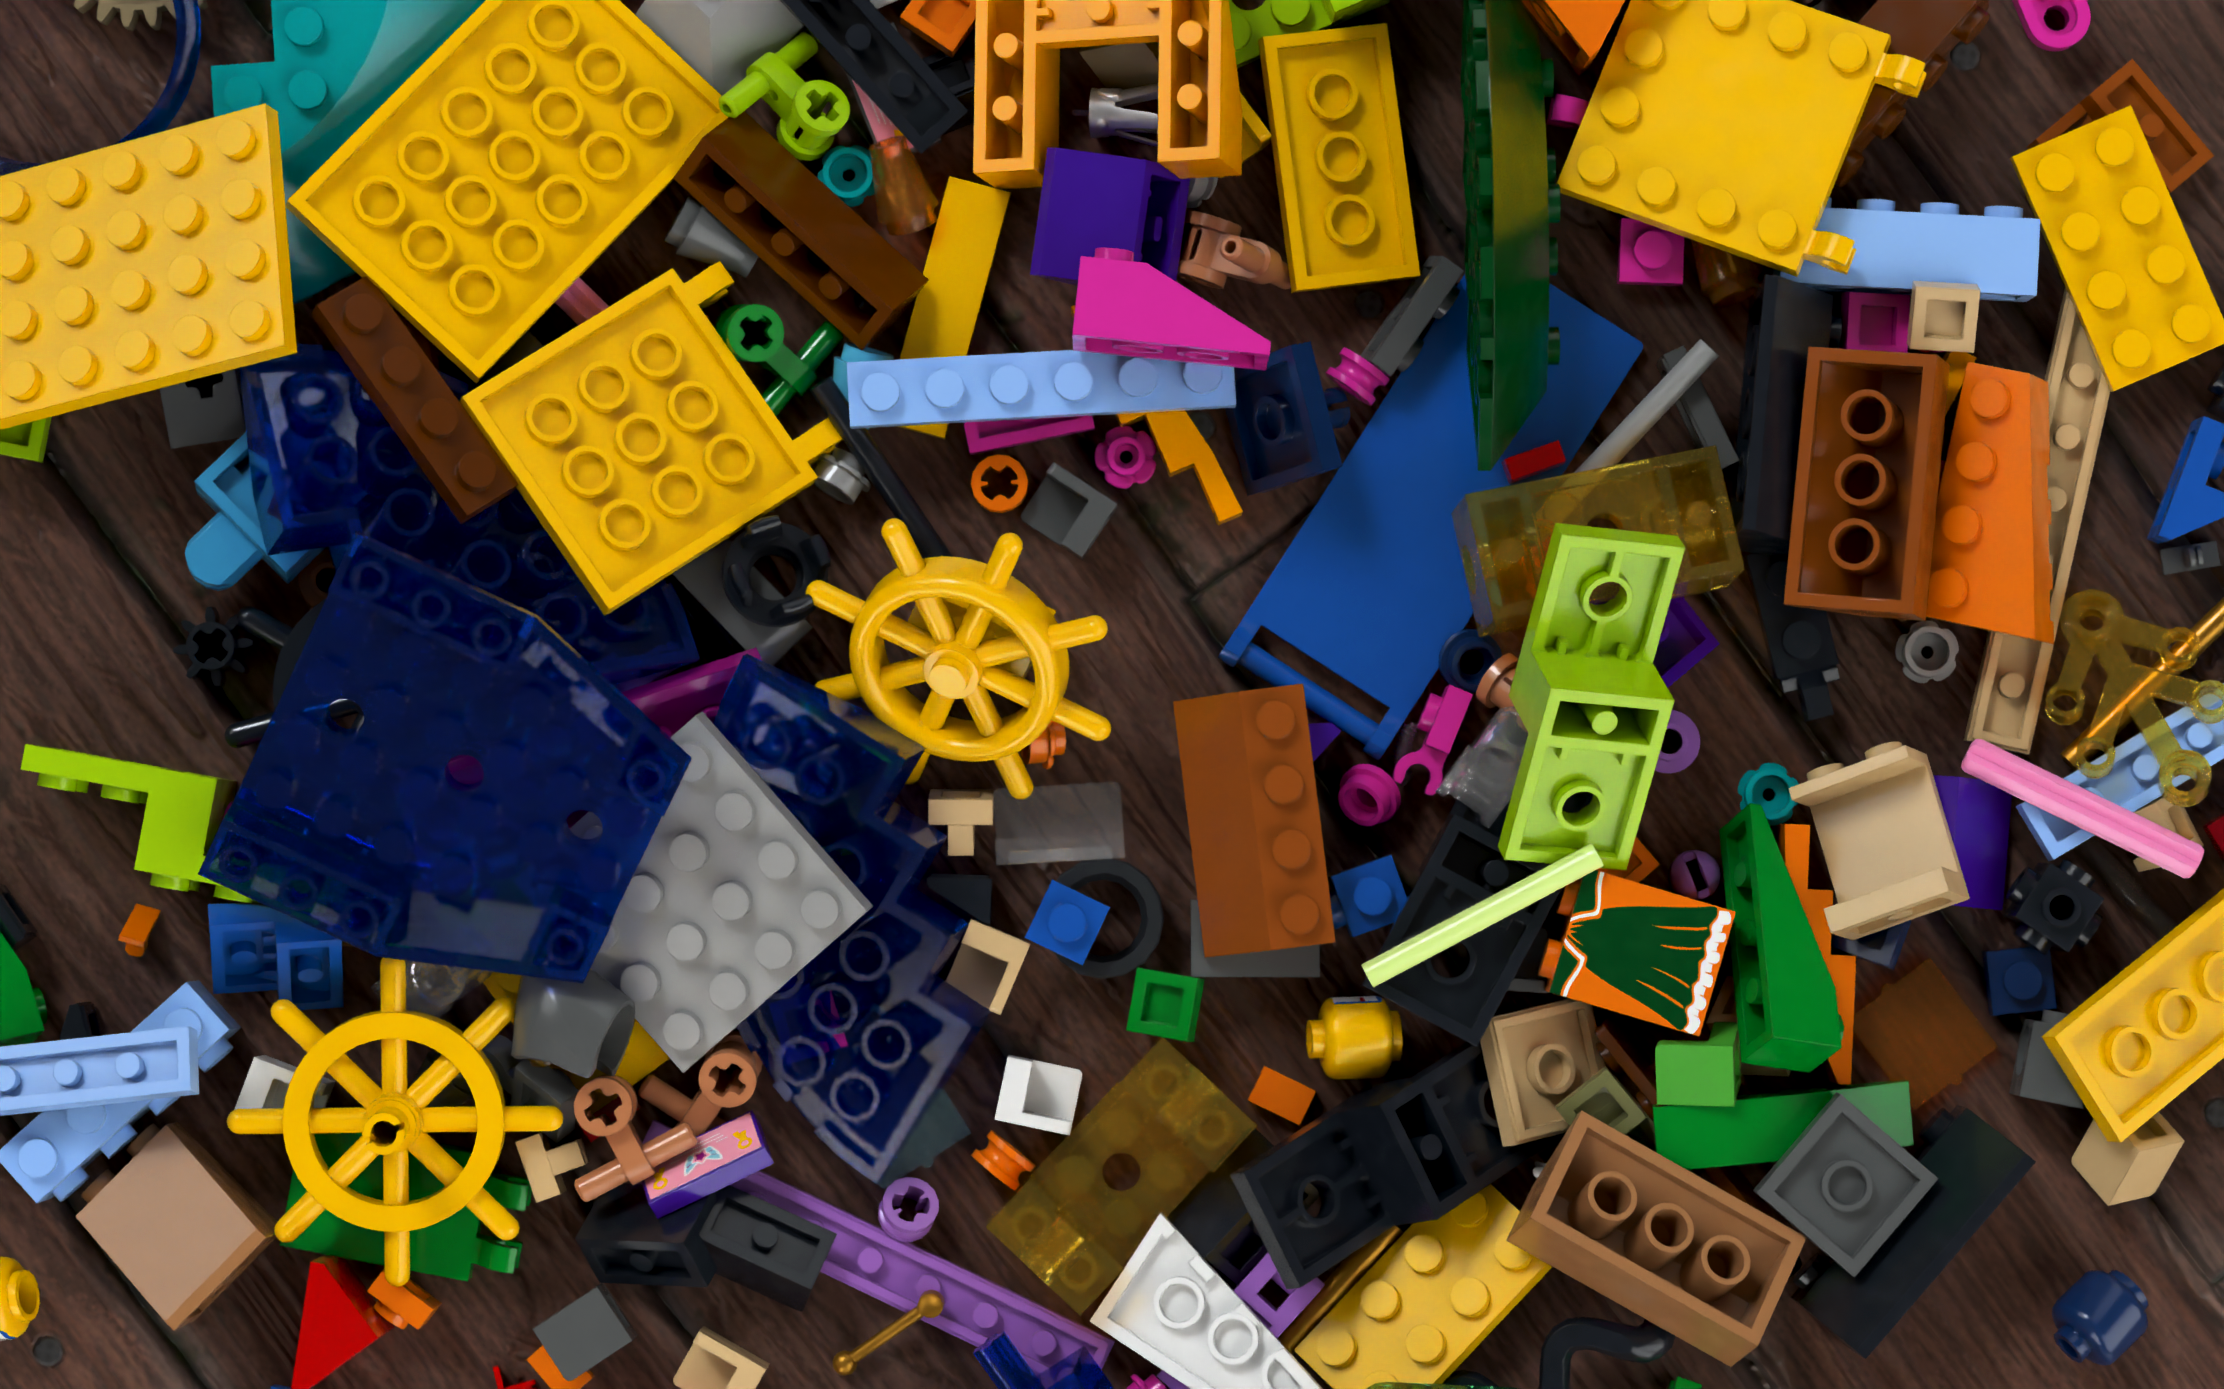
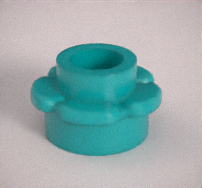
[817,145,881,207]
[1737,763,1799,826]

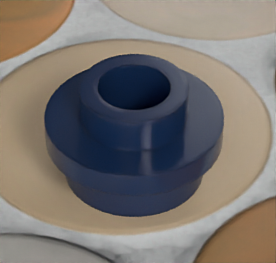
[1438,629,1502,693]

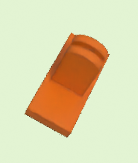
[118,903,161,957]

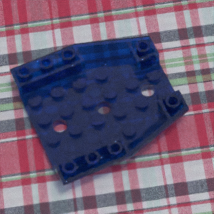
[198,530,692,983]

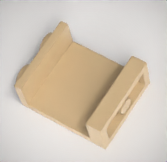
[1788,742,1970,940]

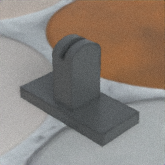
[2159,541,2221,575]

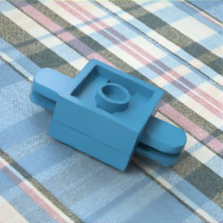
[185,389,389,591]

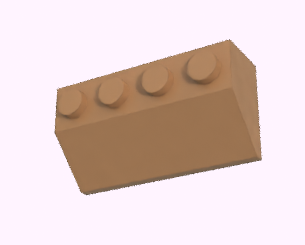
[1506,1110,1807,1367]

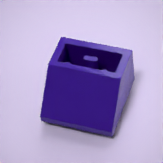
[1030,147,1190,286]

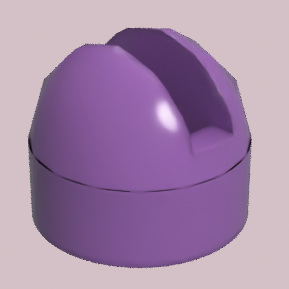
[1668,850,1721,901]

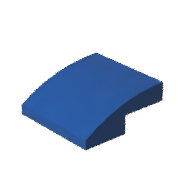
[208,903,344,1010]

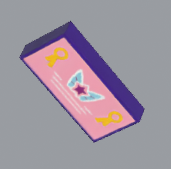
[642,1110,774,1219]

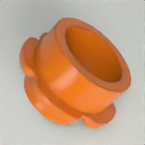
[1020,720,1066,769]

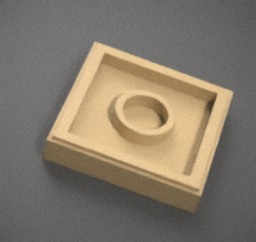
[1480,998,1605,1147]

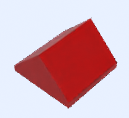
[291,1254,394,1389]

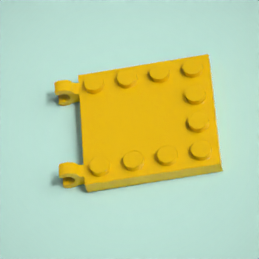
[1557,0,1927,277]
[460,261,843,616]

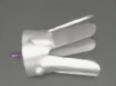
[1072,83,1158,147]

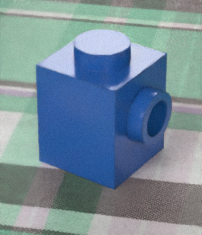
[1328,855,1407,937]

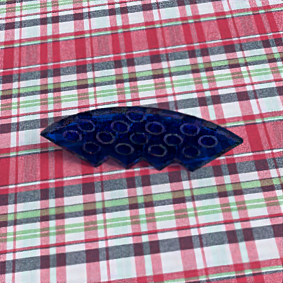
[240,344,700,710]
[713,654,991,1185]

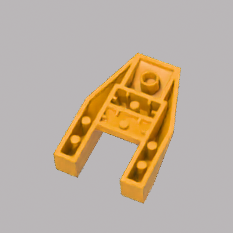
[973,0,1242,189]

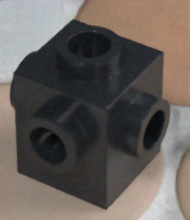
[2003,859,2104,955]

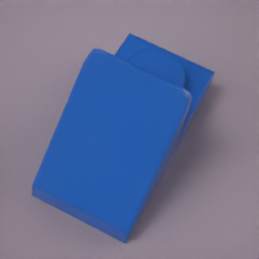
[2147,416,2224,544]

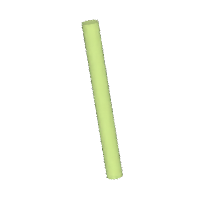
[1361,843,1604,988]

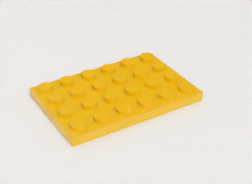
[286,0,729,384]
[0,103,297,430]

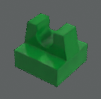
[1126,967,1205,1042]

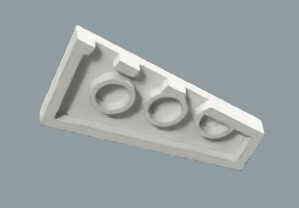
[1090,1212,1323,1389]

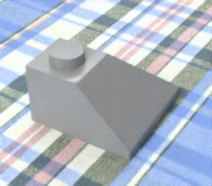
[635,0,804,96]

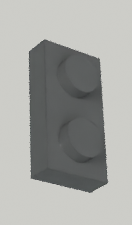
[1360,256,1464,376]

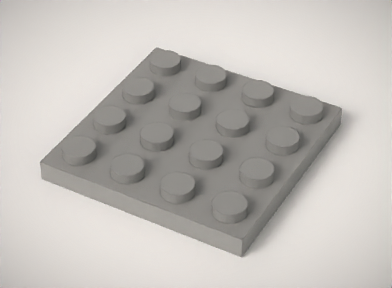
[514,711,873,1073]

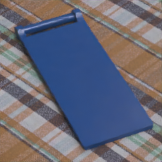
[1218,274,1643,761]

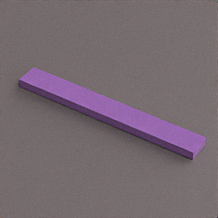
[637,1120,1115,1389]

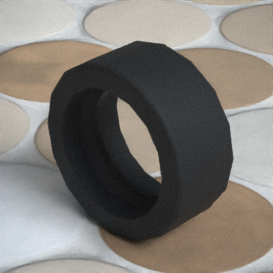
[1054,857,1164,979]

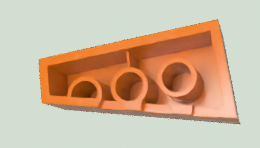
[1926,362,2054,644]

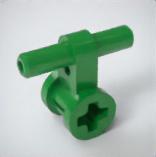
[714,304,843,416]

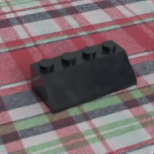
[1726,274,1842,557]
[1791,1105,2036,1359]

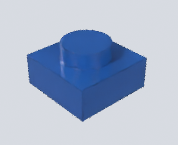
[1024,879,1110,966]

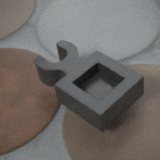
[482,1035,579,1144]

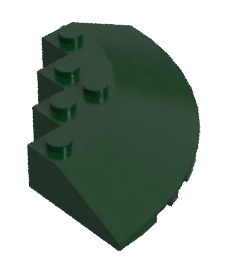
[1460,0,1561,471]

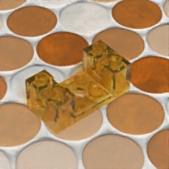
[1451,445,1745,637]
[986,1036,1258,1316]

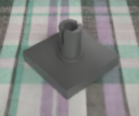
[1753,1092,1939,1277]

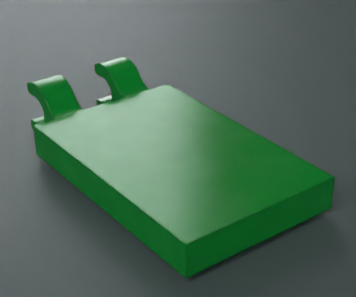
[279,1133,532,1282]

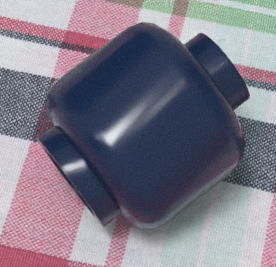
[2052,1270,2149,1365]

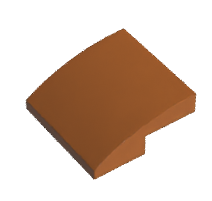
[2027,58,2214,194]

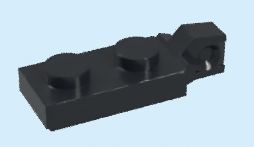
[1744,553,1840,722]

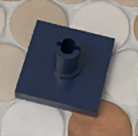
[1225,341,1350,496]

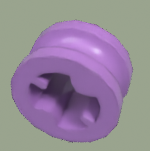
[878,1177,939,1242]

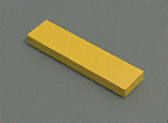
[897,176,1011,439]

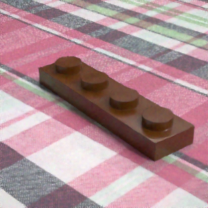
[311,277,518,524]

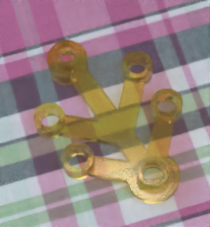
[2045,589,2224,807]

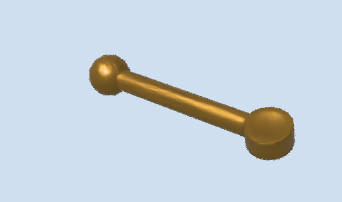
[833,1290,945,1376]

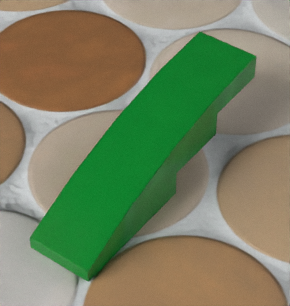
[1652,1080,1914,1169]

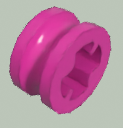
[1325,347,1390,406]

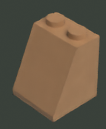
[75,1122,277,1331]

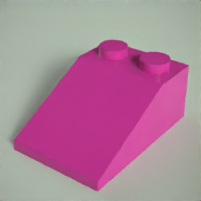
[1072,247,1271,371]

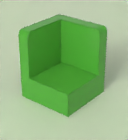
[1655,1022,1741,1107]

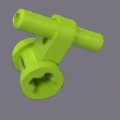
[719,32,850,161]

